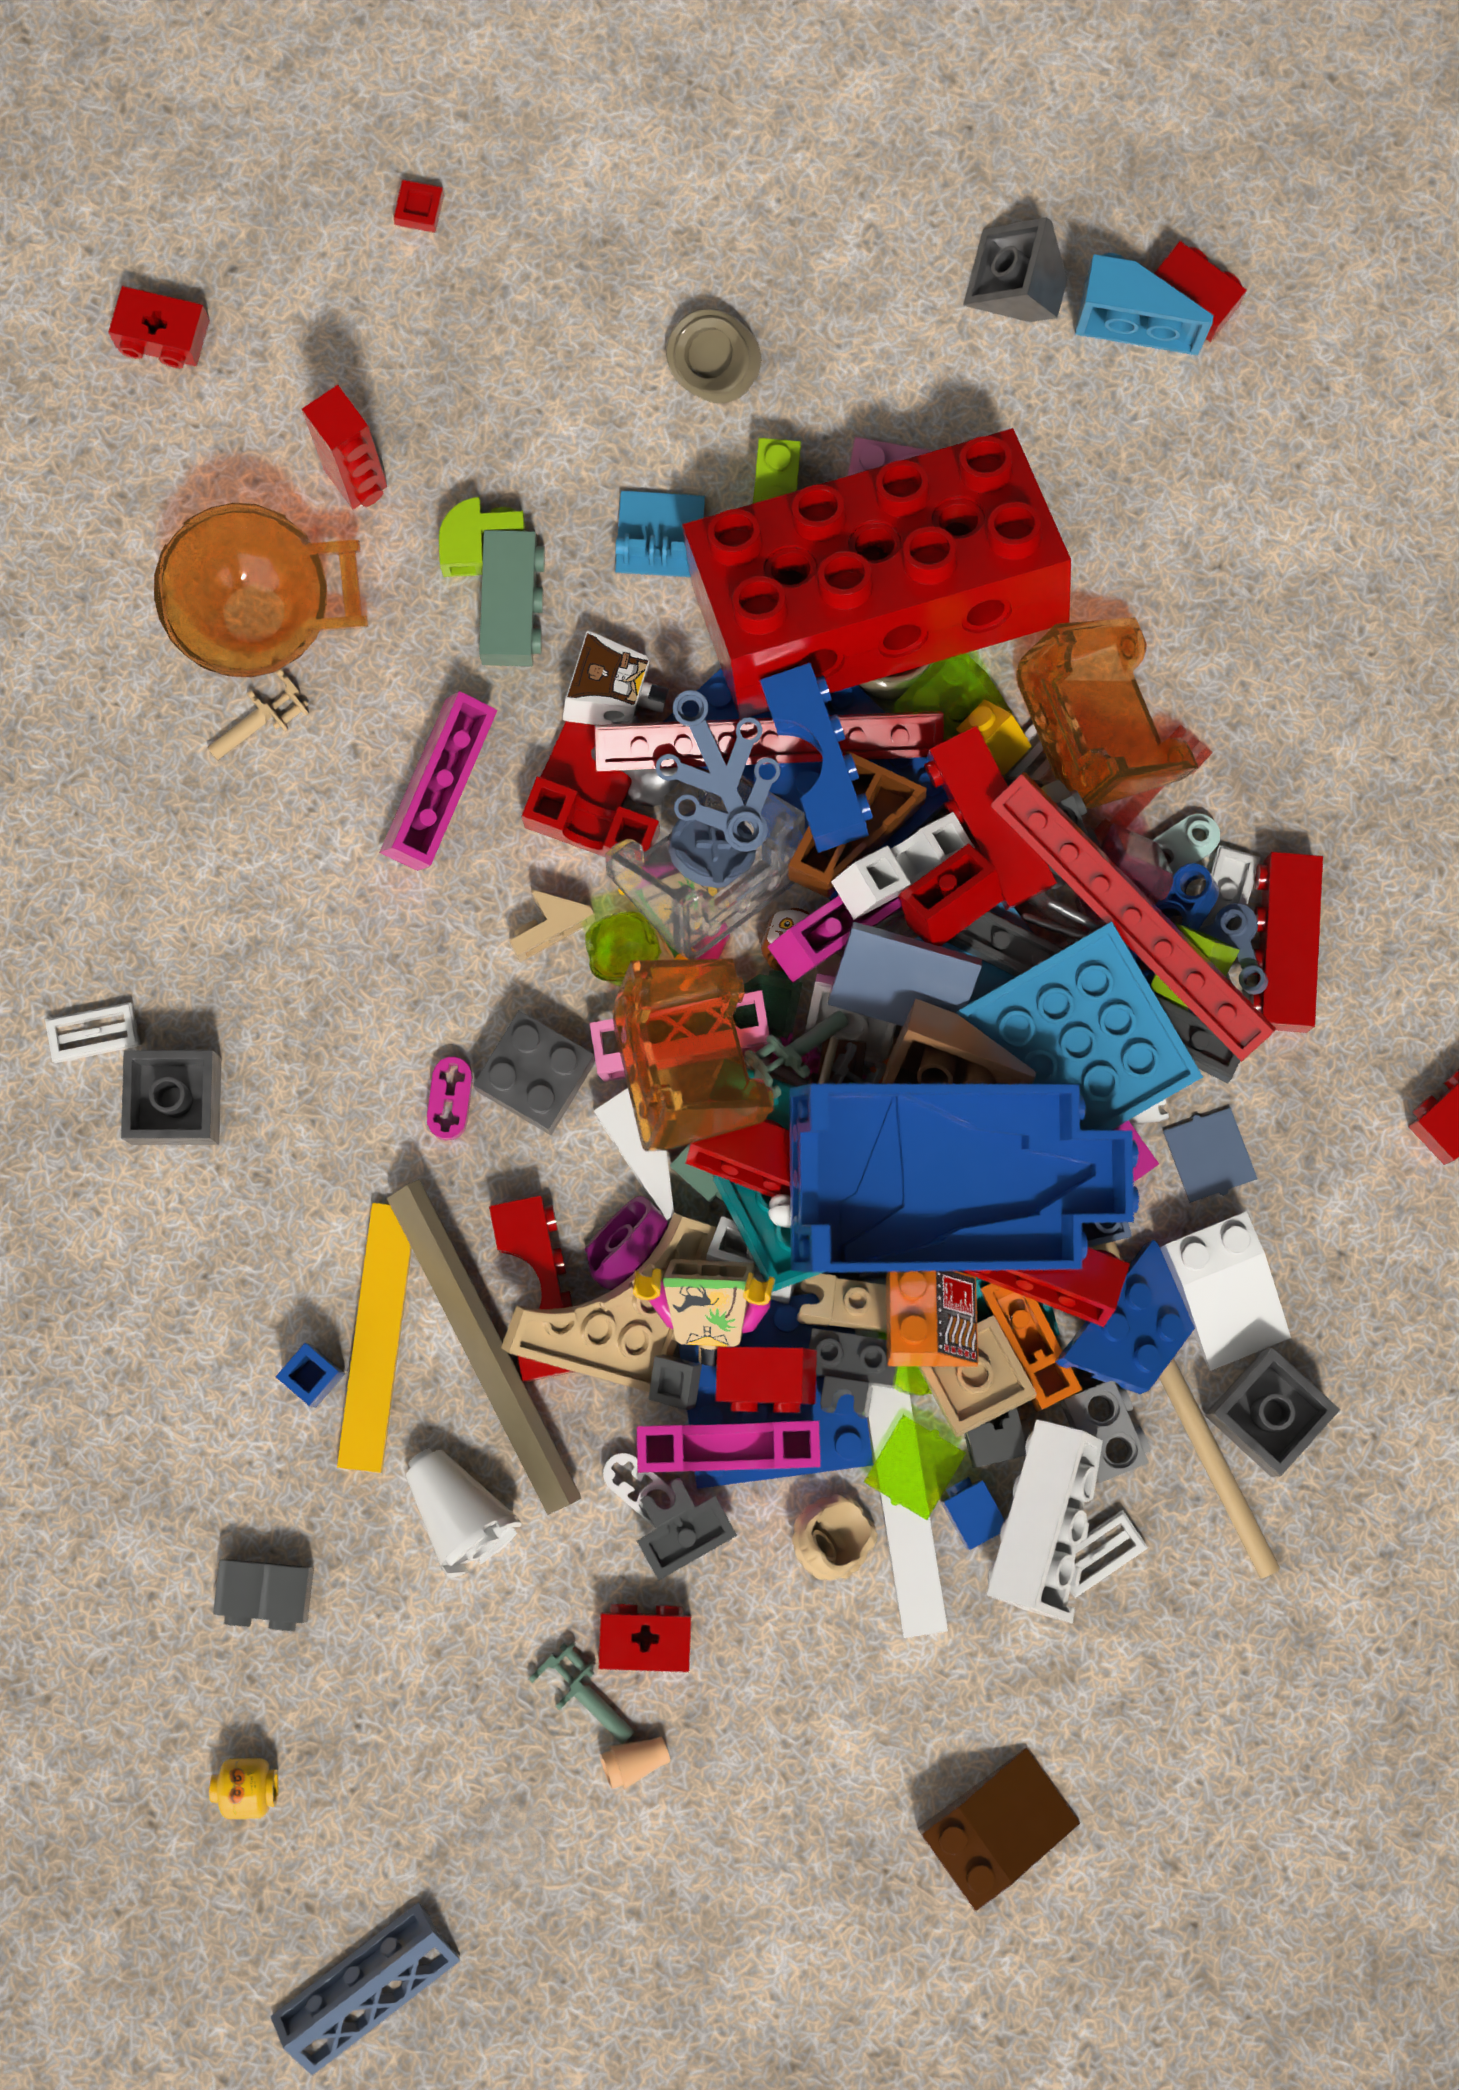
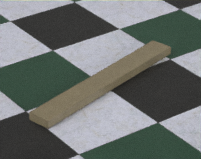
[387,1179,581,1515]

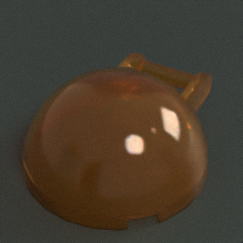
[154,503,368,678]

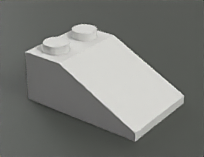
[1160,1211,1291,1371]

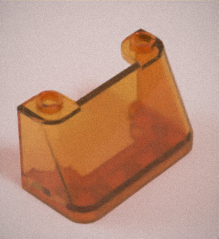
[1016,617,1199,809]
[613,959,774,1152]

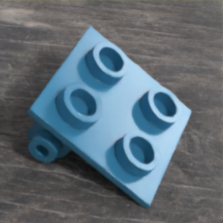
[615,491,705,578]

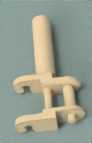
[207,668,309,761]

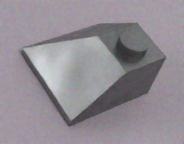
[963,217,1067,322]

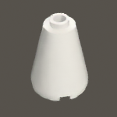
[406,1448,522,1578]

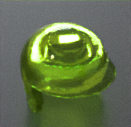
[585,911,662,987]

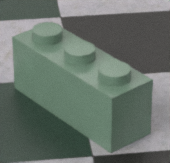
[479,530,545,667]

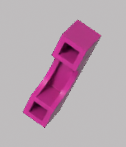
[637,1421,820,1473]

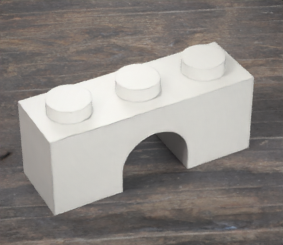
[831,812,975,919]

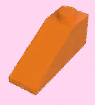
[980,1283,1082,1412]

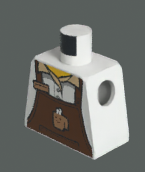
[563,631,669,725]

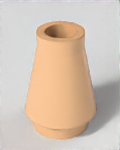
[600,1736,670,1790]

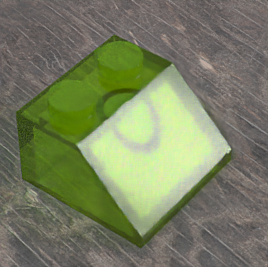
[893,653,1013,741]

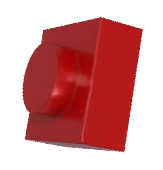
[393,180,444,233]

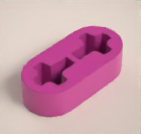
[427,1057,473,1141]

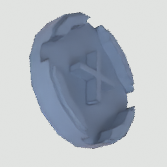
[668,809,756,888]

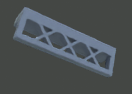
[270,1902,461,2076]

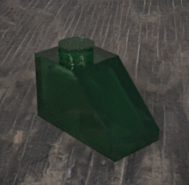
[706,970,802,1038]

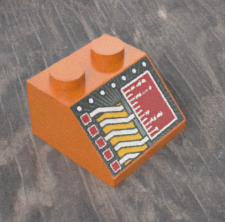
[886,1271,978,1367]

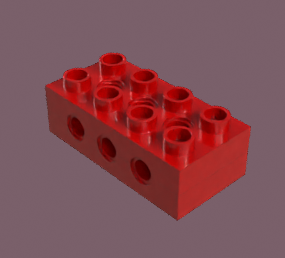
[682,428,1071,719]

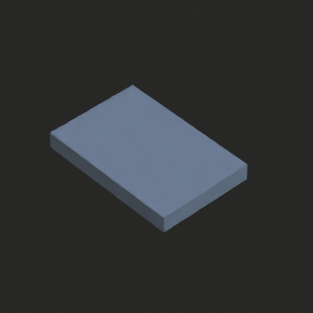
[827,921,982,1026]

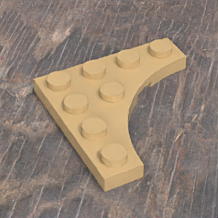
[501,1213,717,1392]

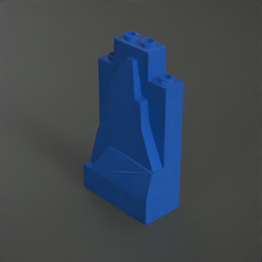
[789,1084,1139,1272]

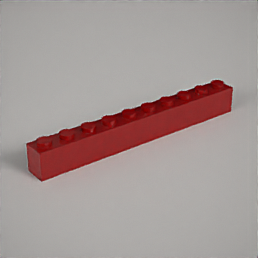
[685,1100,1130,1327]

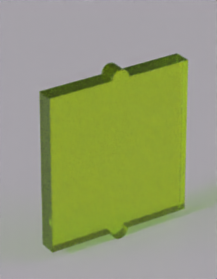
[863,1415,966,1521]

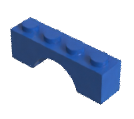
[760,663,873,853]

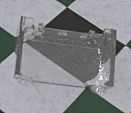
[605,775,805,960]

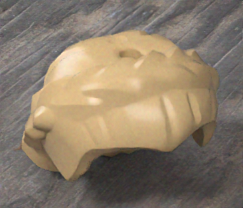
[792,1492,878,1580]

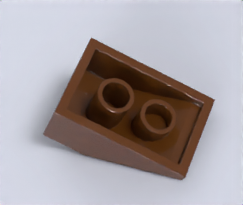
[917,1748,1080,1912]

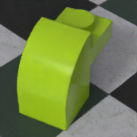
[439,497,526,577]

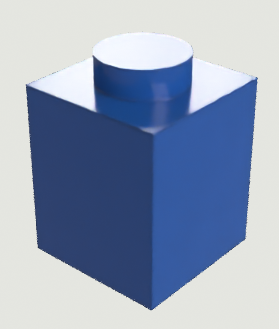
[276,1342,345,1408]
[941,1477,1005,1550]

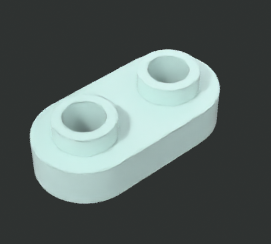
[1140,814,1220,882]

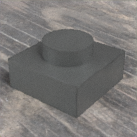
[648,1354,702,1410]

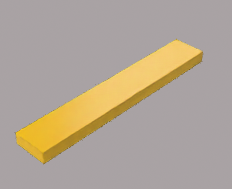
[337,1203,412,1473]

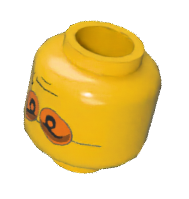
[209,1758,279,1819]

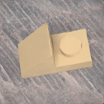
[509,890,595,963]

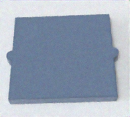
[1163,1107,1258,1203]

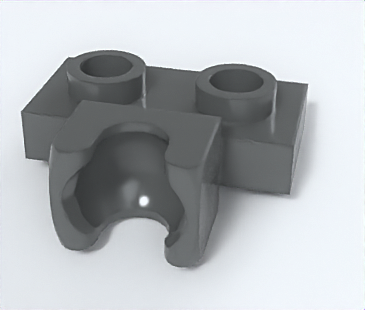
[809,1328,898,1419]
[637,1477,737,1581]

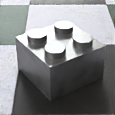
[473,1010,596,1135]
[121,1050,221,1145]
[1204,1348,1340,1477]

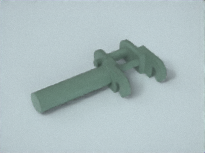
[745,1010,848,1099]
[528,1641,635,1744]

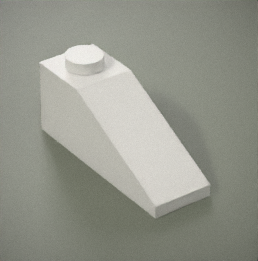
[594,1081,674,1223]

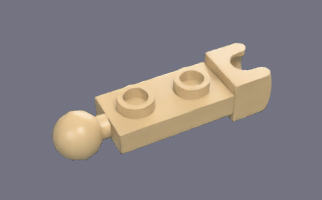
[796,1273,887,1333]

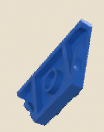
[1055,1240,1195,1394]

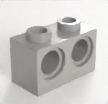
[1060,1381,1151,1483]

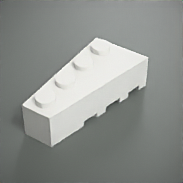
[986,1419,1103,1624]

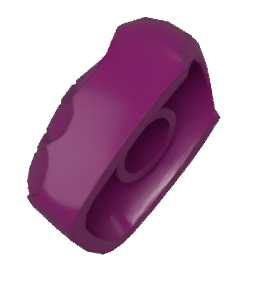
[585,1196,668,1290]

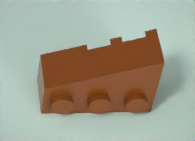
[788,751,927,898]

